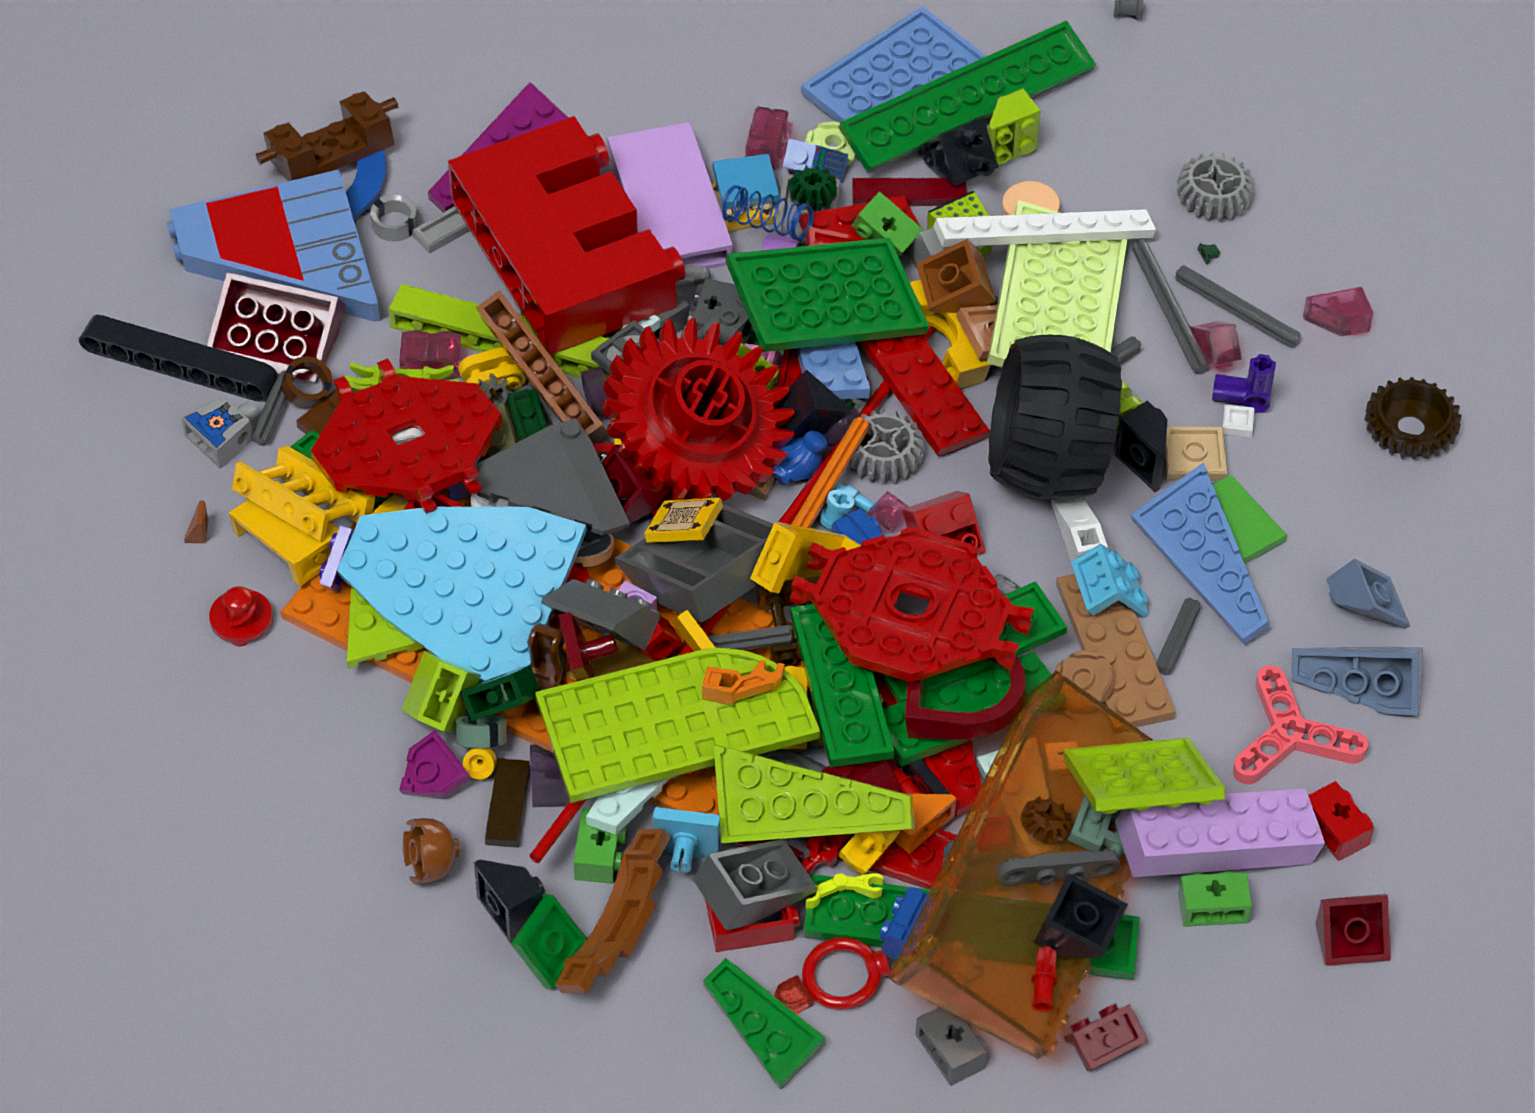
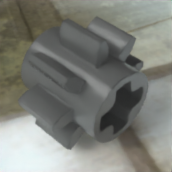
[478,373,513,407]

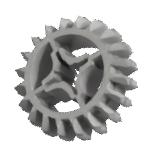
[1177,153,1254,221]
[845,410,925,484]

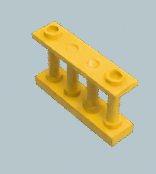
[232,446,375,542]

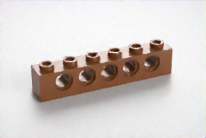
[476,290,608,443]

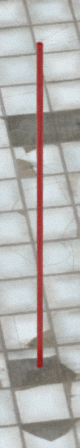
[529,325,936,863]

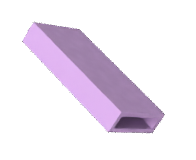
[607,122,733,269]

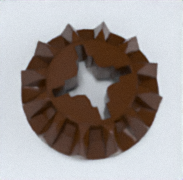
[1021,796,1073,844]

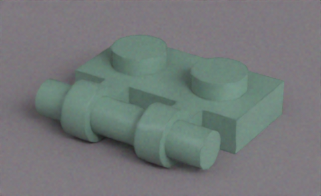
[1067,794,1125,860]

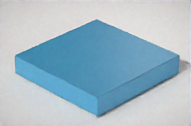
[713,154,779,209]

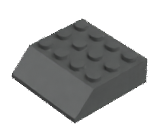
[615,503,773,623]

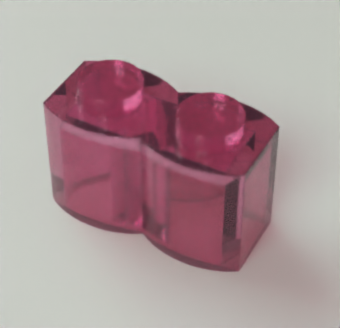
[399,330,462,378]

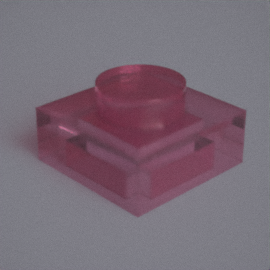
[868,491,909,533]

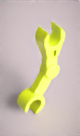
[806,873,884,909]

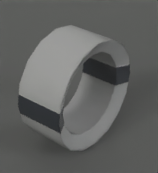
[370,194,418,242]

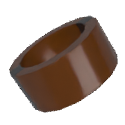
[281,356,333,408]

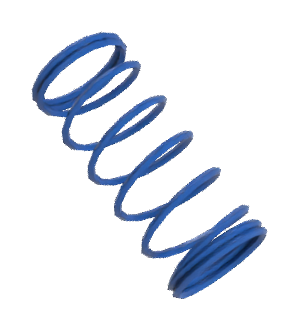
[722,185,814,241]

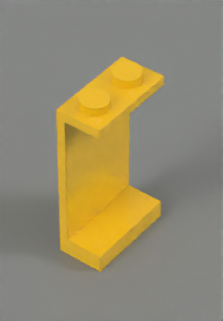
[228,481,339,586]
[750,522,861,593]

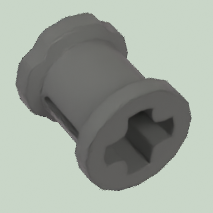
[1113,0,1143,19]

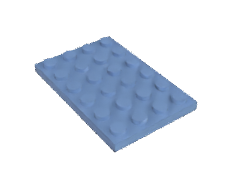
[801,6,987,123]

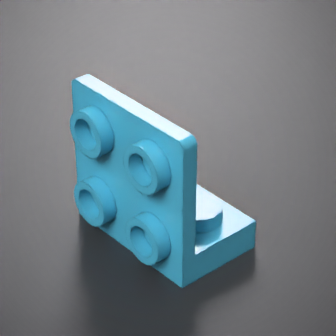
[1071,544,1149,617]

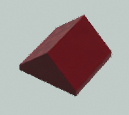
[1315,894,1391,965]

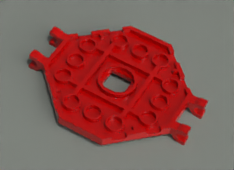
[311,358,503,514]
[790,527,1034,682]

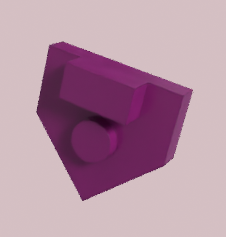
[399,730,472,798]

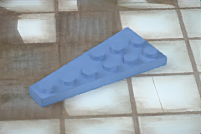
[1131,462,1269,645]

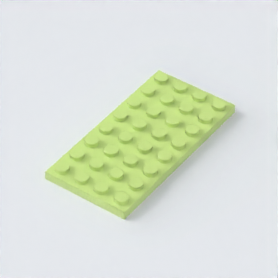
[987,200,1127,368]

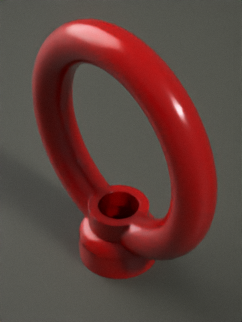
[802,937,890,1010]

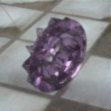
[823,406,859,448]

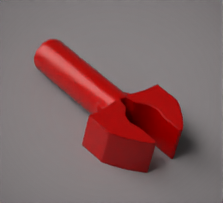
[801,836,838,874]

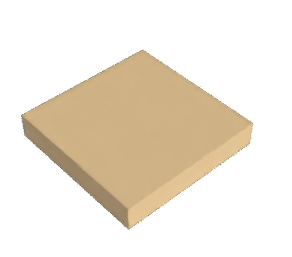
[1164,427,1227,480]

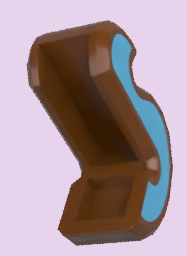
[527,623,567,700]

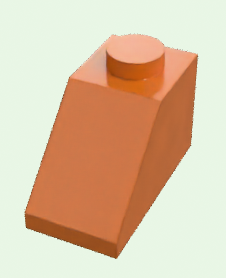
[894,794,957,854]

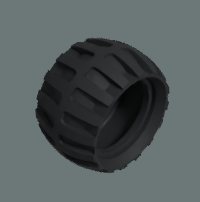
[988,334,1122,500]

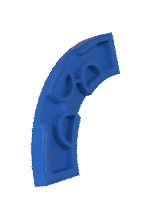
[346,150,387,222]

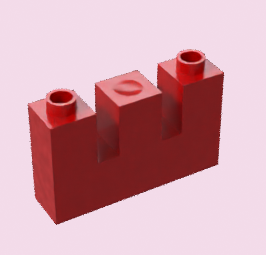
[448,116,686,355]

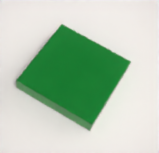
[511,894,587,990]

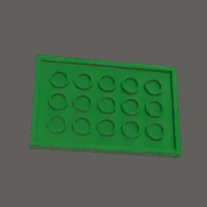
[725,238,929,352]

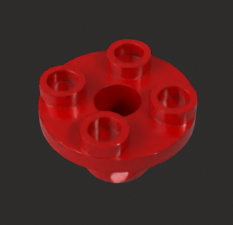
[209,586,273,647]

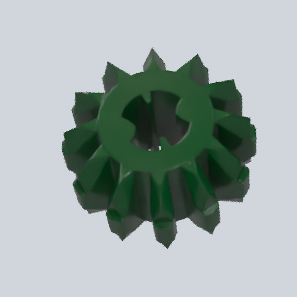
[789,165,837,213]

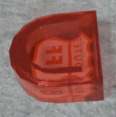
[775,975,814,1014]

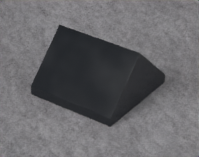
[774,370,852,439]

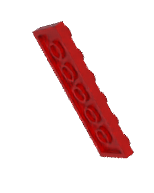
[858,334,990,456]

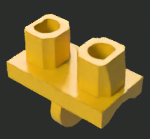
[838,830,900,875]

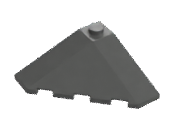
[476,418,630,535]

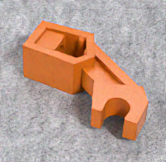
[702,660,785,705]

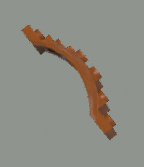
[555,829,670,994]

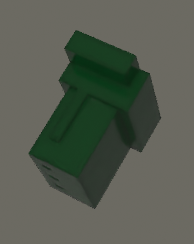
[1197,243,1220,264]

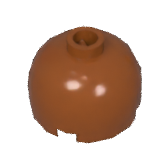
[403,818,460,884]

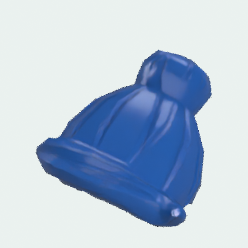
[769,431,828,484]

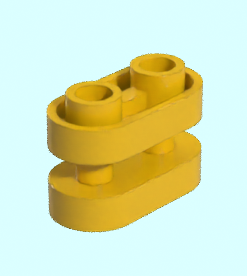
[458,347,525,396]

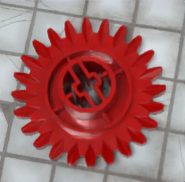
[602,318,795,501]

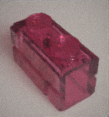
[745,106,793,170]

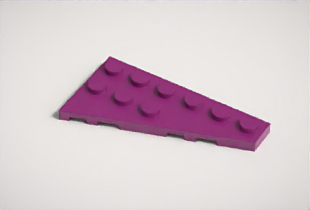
[428,82,569,213]

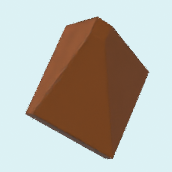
[184,500,209,543]

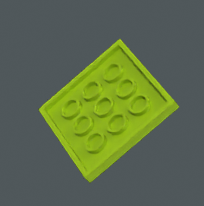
[1064,737,1225,814]

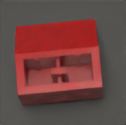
[902,491,986,554]

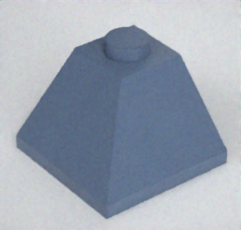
[1326,558,1410,629]

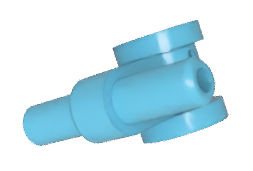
[820,482,878,530]

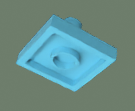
[653,807,720,872]

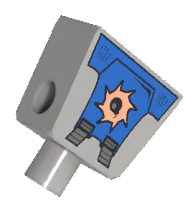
[181,398,259,469]

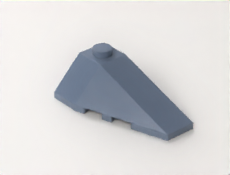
[1292,647,1423,715]

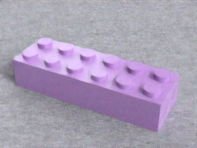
[1115,788,1325,877]

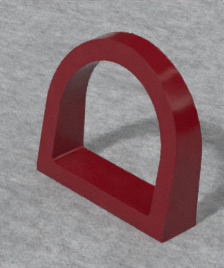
[905,654,1027,739]

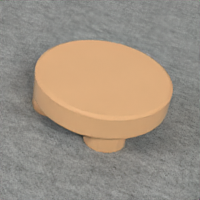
[1002,181,1060,215]

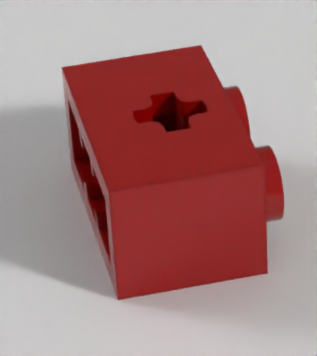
[1308,781,1374,862]

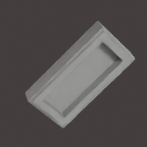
[412,206,470,254]

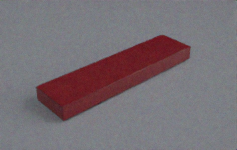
[852,178,967,206]

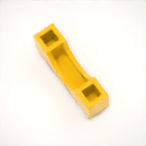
[910,279,991,388]

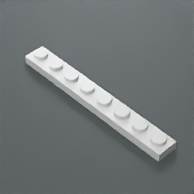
[933,209,1156,247]

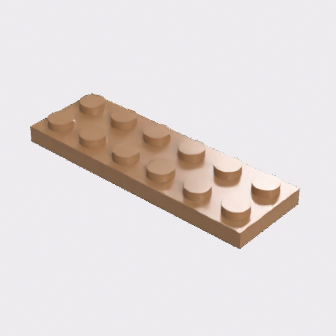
[1056,574,1175,732]

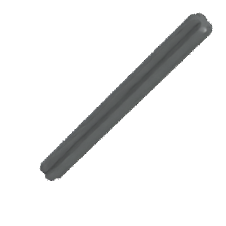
[1132,239,1209,374]

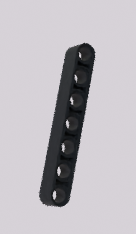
[79,314,278,402]

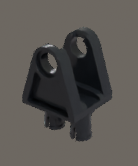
[921,116,998,186]

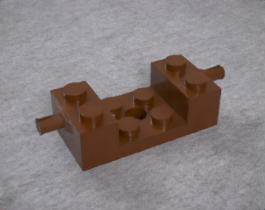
[256,91,398,181]

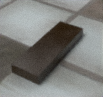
[485,758,530,847]

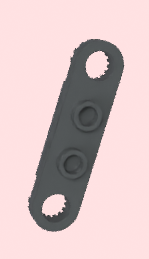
[996,849,1121,885]

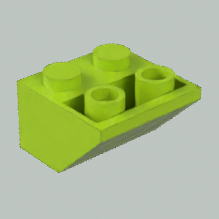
[988,89,1041,165]
[401,651,481,733]

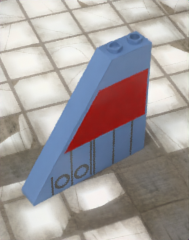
[167,170,381,322]

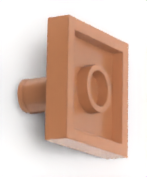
[956,305,997,359]

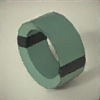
[456,714,507,748]

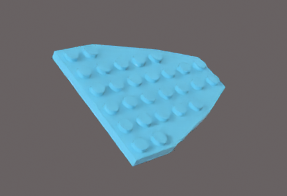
[337,507,587,682]

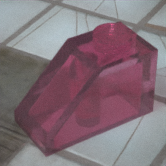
[1303,287,1374,337]
[1190,321,1241,369]

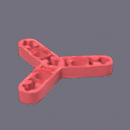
[1233,666,1368,785]

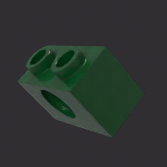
[460,665,540,721]

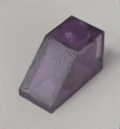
[530,744,570,808]

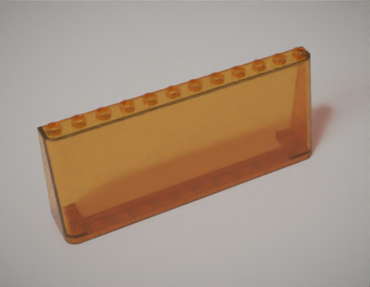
[889,670,1154,1059]

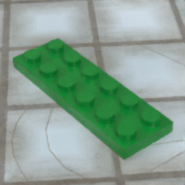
[878,581,1067,703]
[790,604,894,768]
[883,652,1067,767]

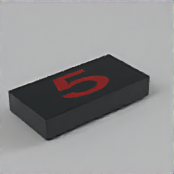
[903,759,950,794]

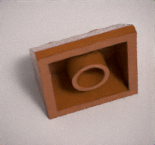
[916,239,996,313]

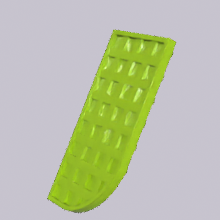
[535,648,820,803]

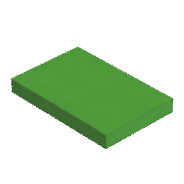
[1212,475,1287,564]

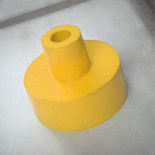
[463,748,497,780]

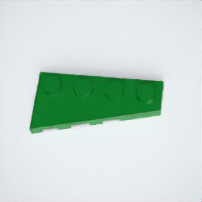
[703,958,825,1089]

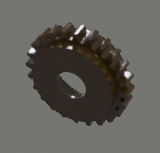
[1365,377,1462,459]

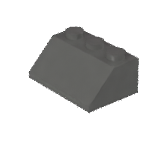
[541,579,661,651]

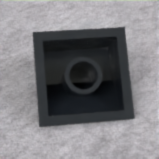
[1115,400,1168,492]
[474,859,545,944]
[1033,874,1128,958]

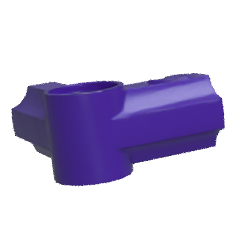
[1212,354,1276,413]

